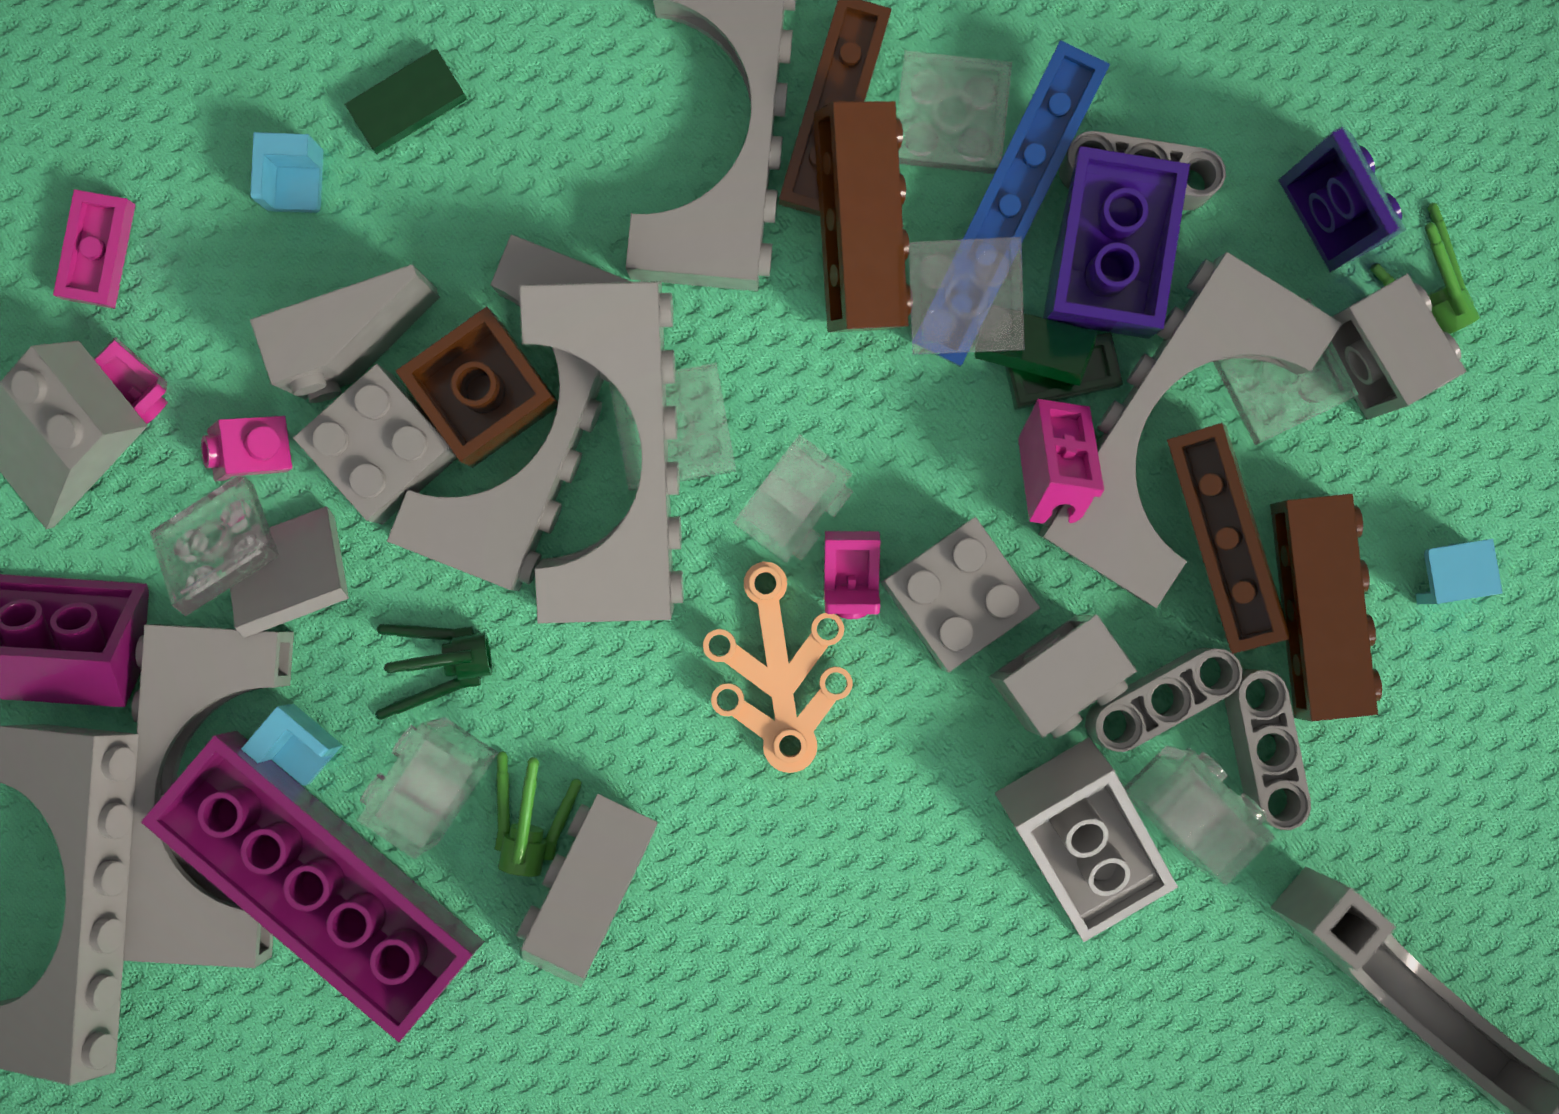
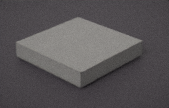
[225,506,349,638]

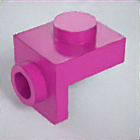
[94,337,168,424]
[201,416,292,481]
[824,531,881,619]

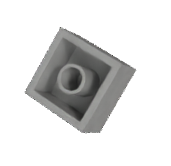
[1325,274,1467,420]
[293,364,457,525]
[880,517,1040,672]
[989,614,1137,738]

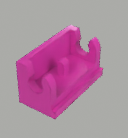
[1018,399,1104,524]

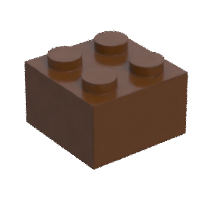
[396,306,558,468]

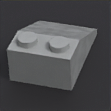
[250,264,440,403]
[0,341,148,529]
[995,737,1178,942]

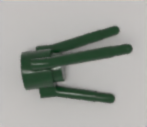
[375,624,492,720]

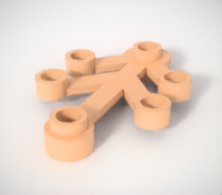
[703,562,853,773]

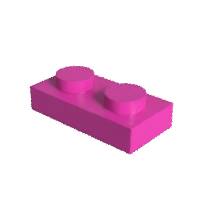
[53,189,136,309]

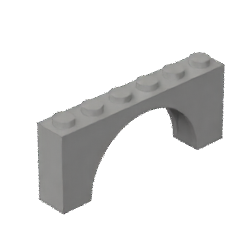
[626,0,796,291]
[387,234,632,591]
[1038,252,1342,608]
[519,281,684,623]
[123,624,294,968]
[0,724,139,1085]
[1270,867,1559,1114]

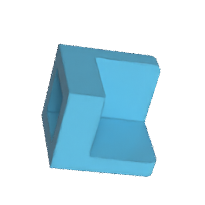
[251,132,324,213]
[1415,539,1503,604]
[241,703,343,785]

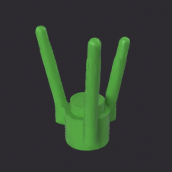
[1370,202,1480,334]
[494,751,582,877]

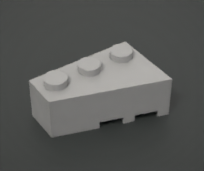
[516,794,658,987]

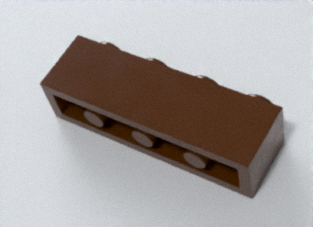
[814,101,913,333]
[1167,423,1290,654]
[1270,493,1382,721]

